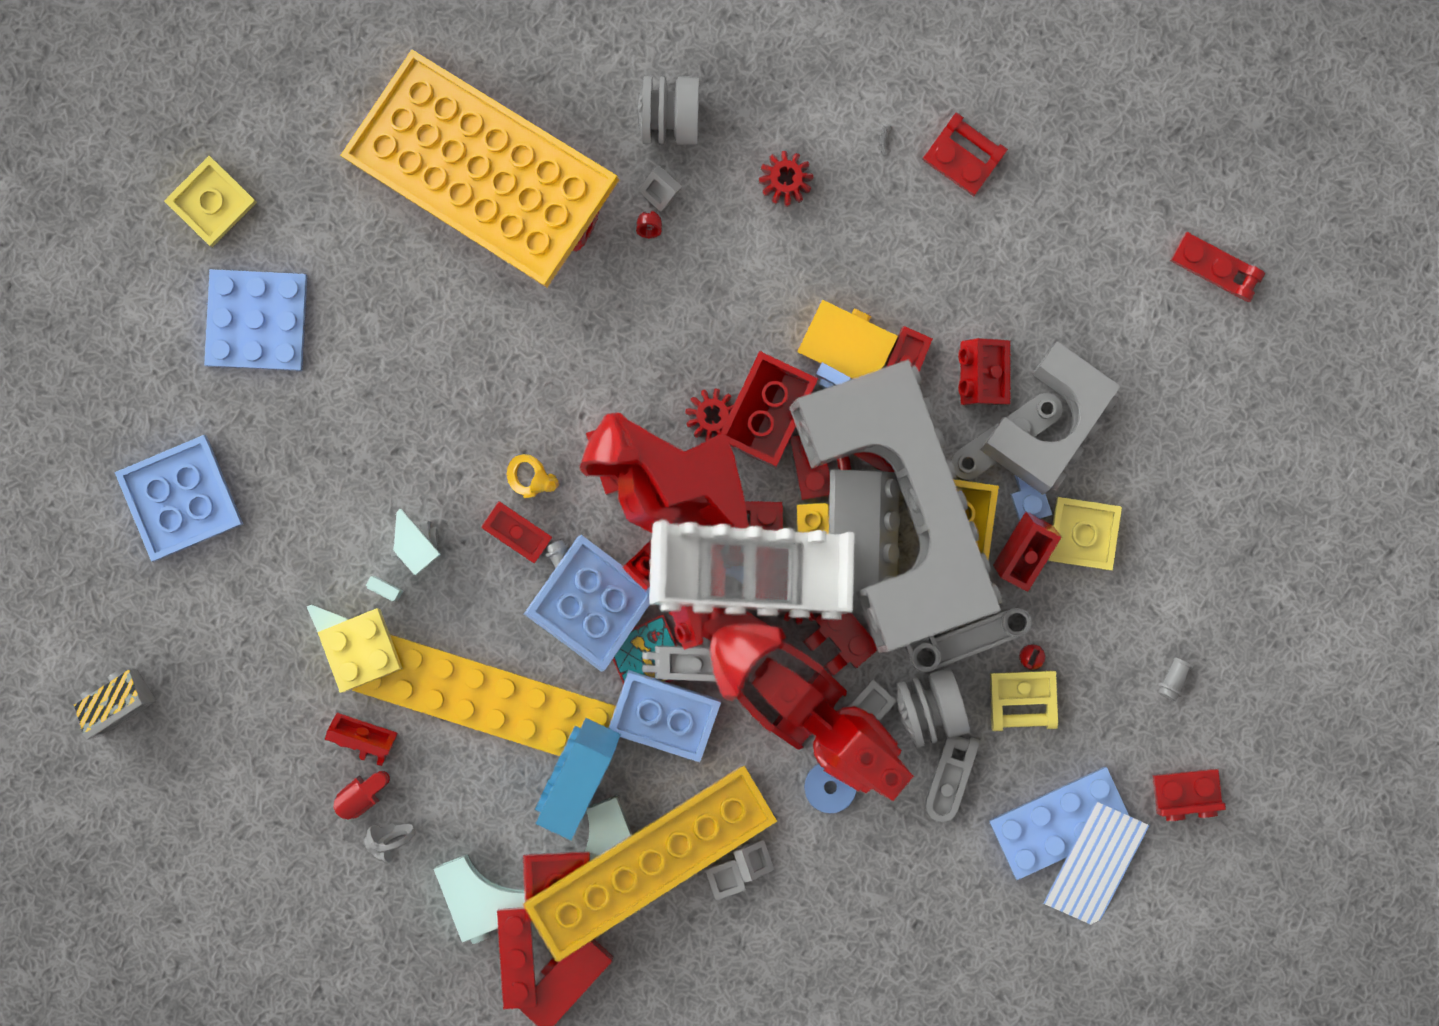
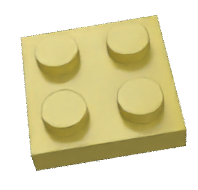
[164,156,257,247]
[1048,497,1122,571]
[318,608,403,693]

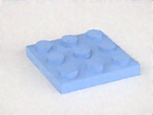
[204,269,307,371]
[114,435,243,562]
[524,535,650,671]

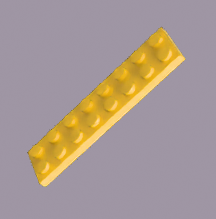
[352,634,616,756]
[523,766,777,961]

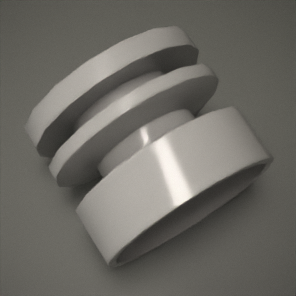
[638,75,699,145]
[896,668,970,748]

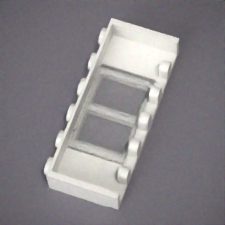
[649,520,854,620]

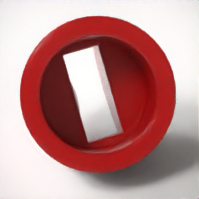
[636,211,662,239]
[1019,644,1046,670]

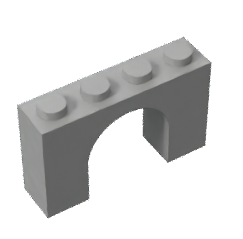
[980,341,1120,494]

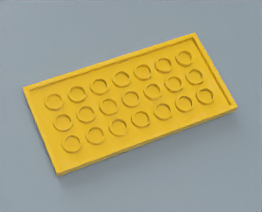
[340,50,620,288]

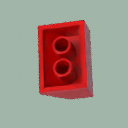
[721,351,818,469]

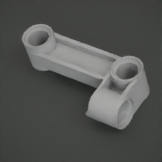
[904,608,1032,673]

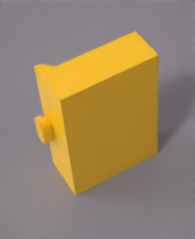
[797,300,898,379]

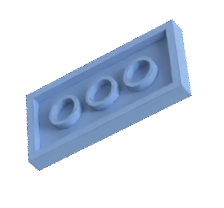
[989,767,1129,880]

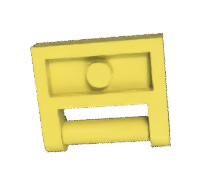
[990,671,1058,731]

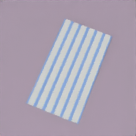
[1043,801,1150,925]

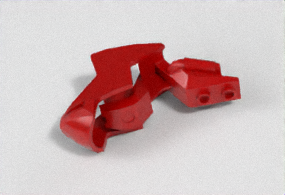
[579,412,749,650]
[710,623,914,801]

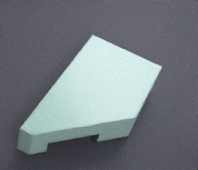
[394,509,441,576]

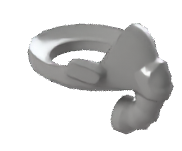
[364,823,415,863]

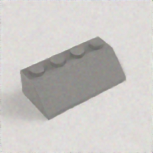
[829,470,901,601]

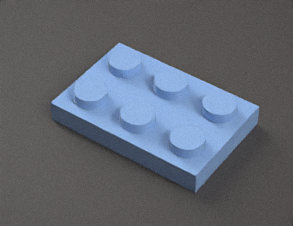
[609,670,721,762]

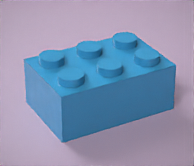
[535,718,621,840]

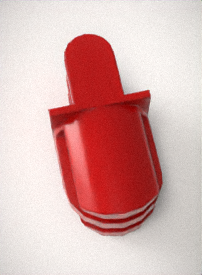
[334,771,390,820]

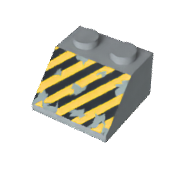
[74,667,156,740]

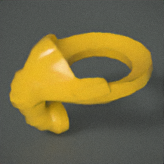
[507,454,559,498]

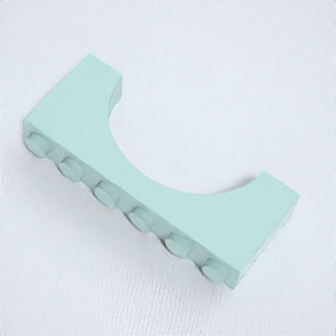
[434,795,632,944]

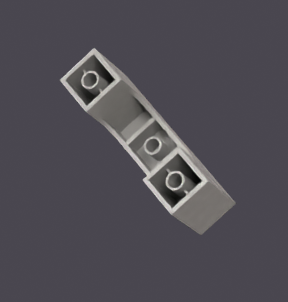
[789,360,1002,653]

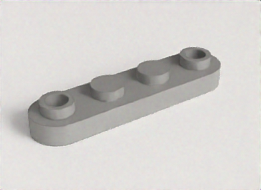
[951,393,1063,480]

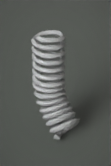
[878,124,892,156]

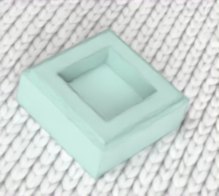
[366,576,403,601]

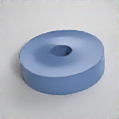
[804,764,856,813]

